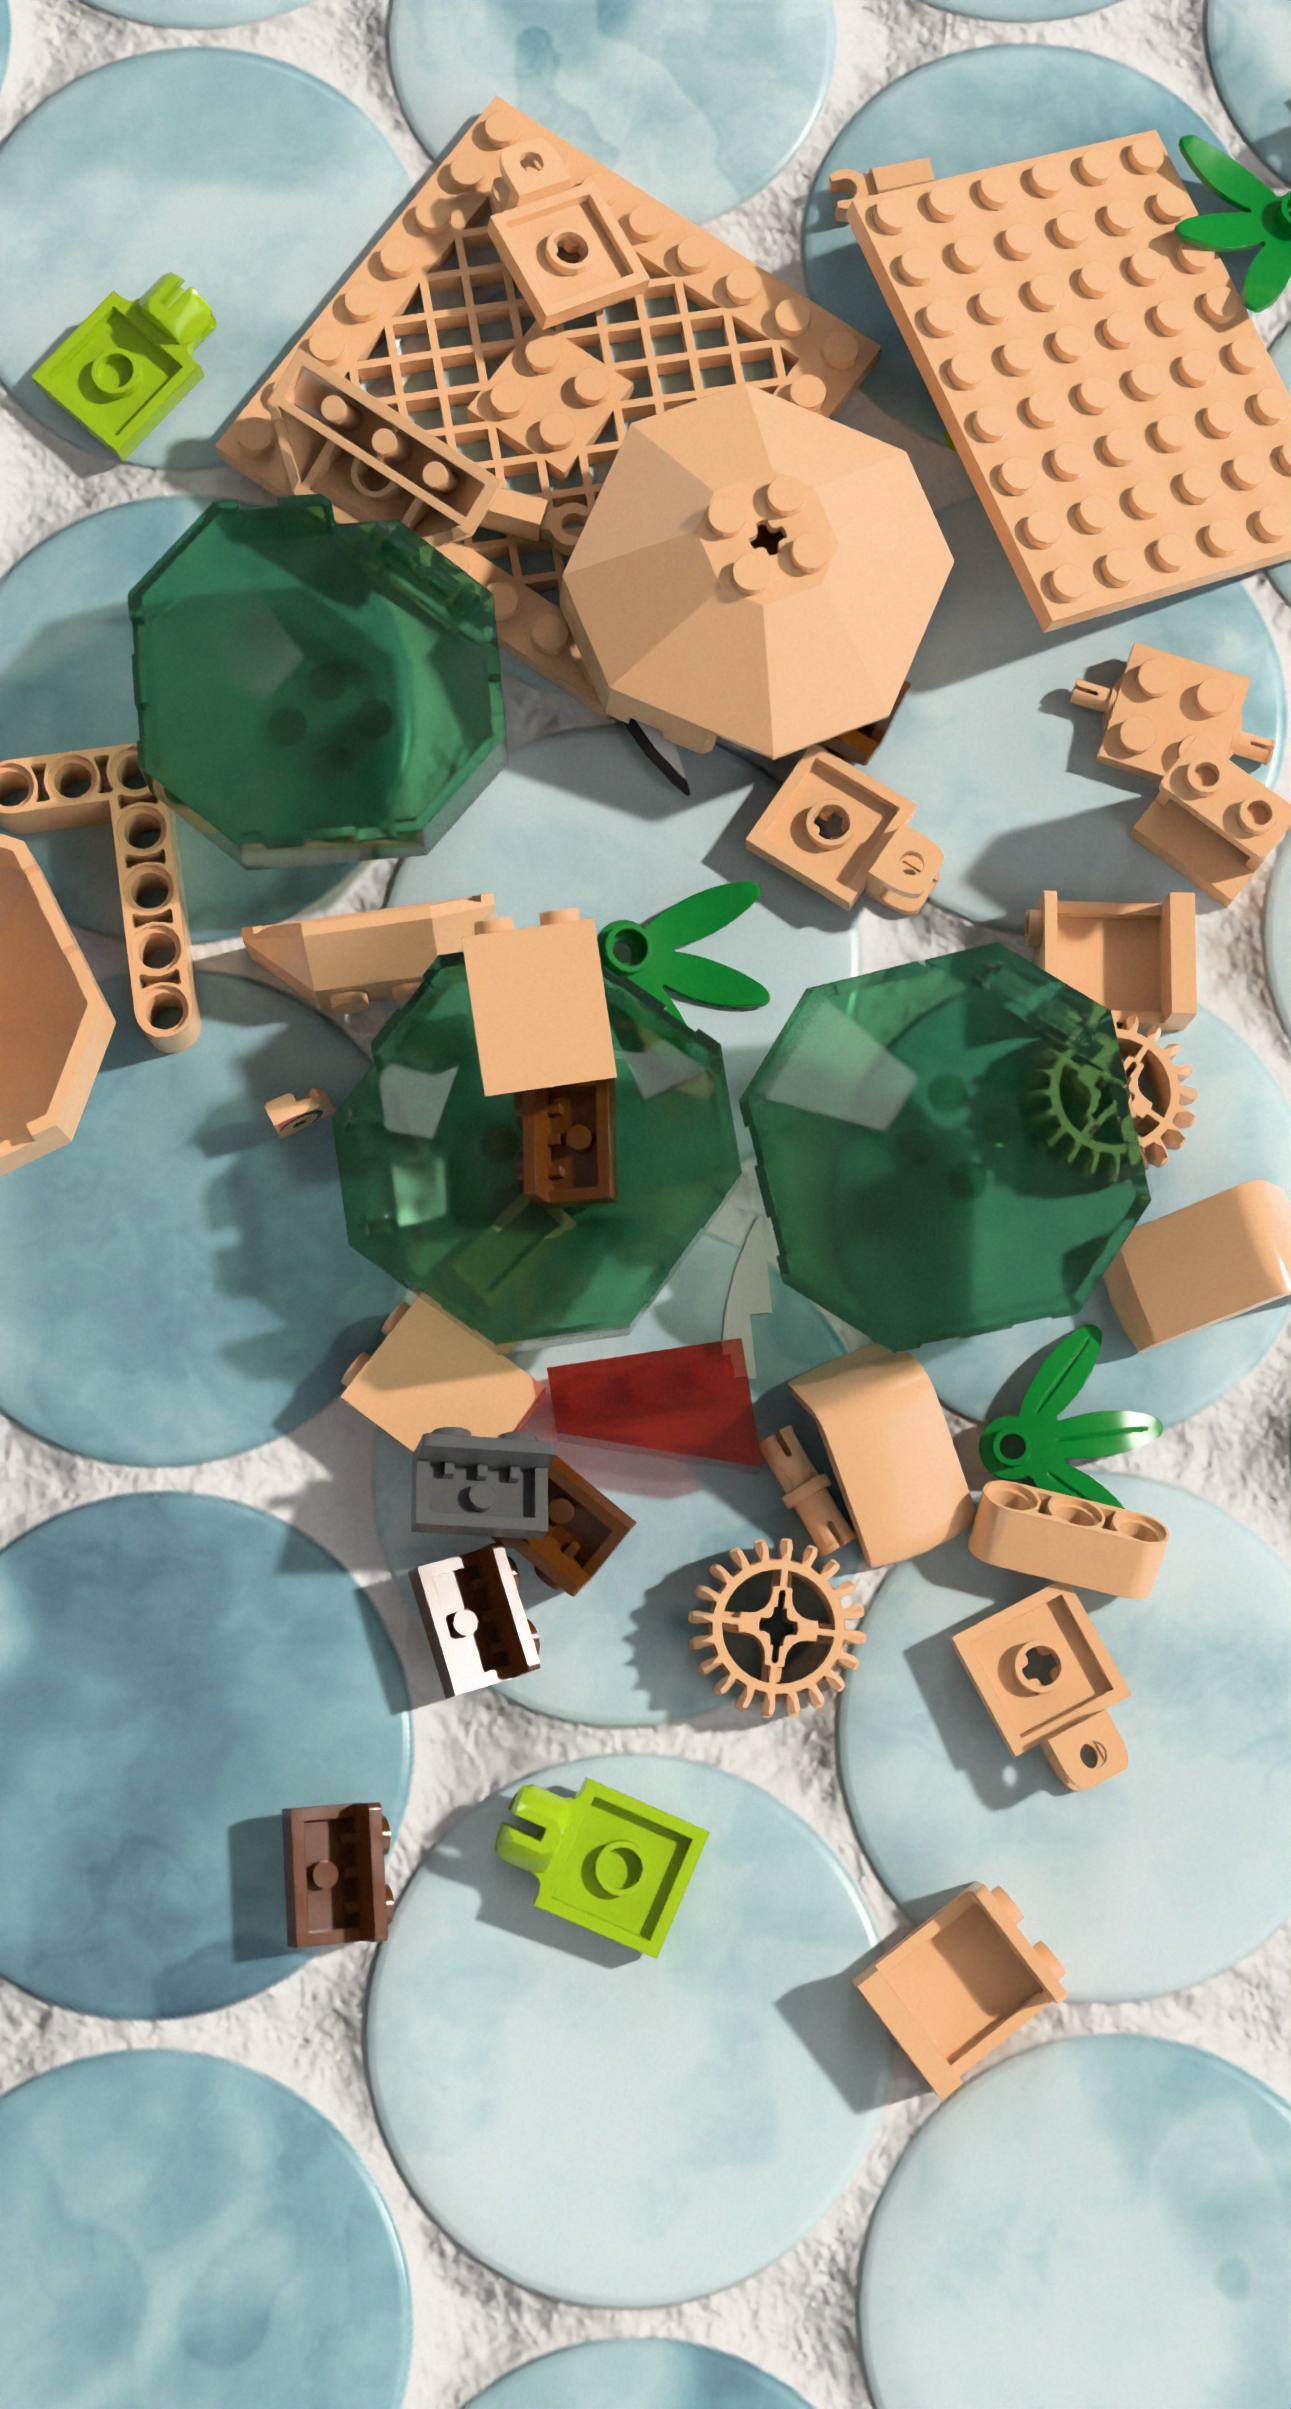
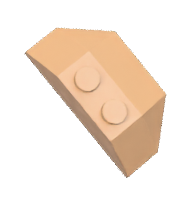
[267,348,505,560]
[241,893,496,1014]

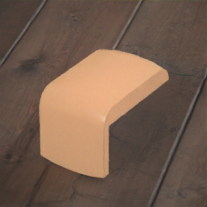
[1098,1180,1291,1354]
[787,1338,976,1568]

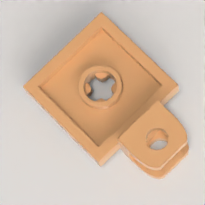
[486,137,650,330]
[745,744,944,915]
[949,1581,1132,1792]

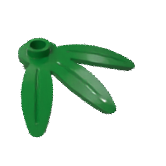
[1175,135,1291,313]
[597,881,770,1084]
[979,1324,1163,1509]

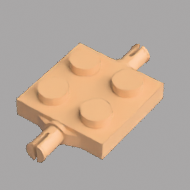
[1069,642,1276,783]

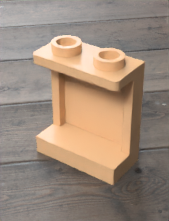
[1128,736,1291,908]
[1024,890,1197,1031]
[461,908,617,1096]
[340,1294,546,1453]
[851,1881,1069,2100]

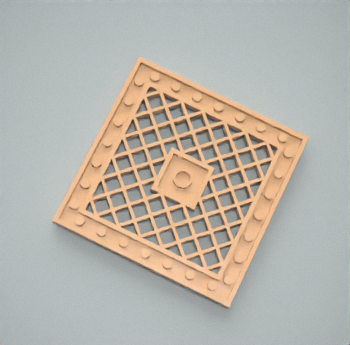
[215,96,882,719]

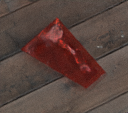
[547,1338,763,1475]

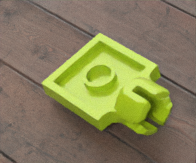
[31,272,217,461]
[495,1777,710,1959]

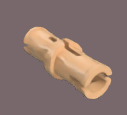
[756,1425,857,1558]

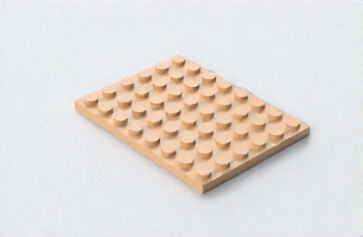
[845,130,1291,633]

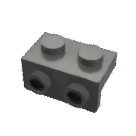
[411,1427,555,1540]

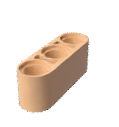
[967,1480,1170,1599]

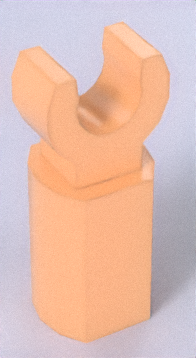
[828,158,935,222]
[480,487,591,556]

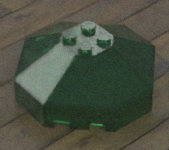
[127,493,509,871]
[739,942,1154,1353]
[331,952,742,1355]

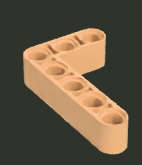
[0,743,201,1053]

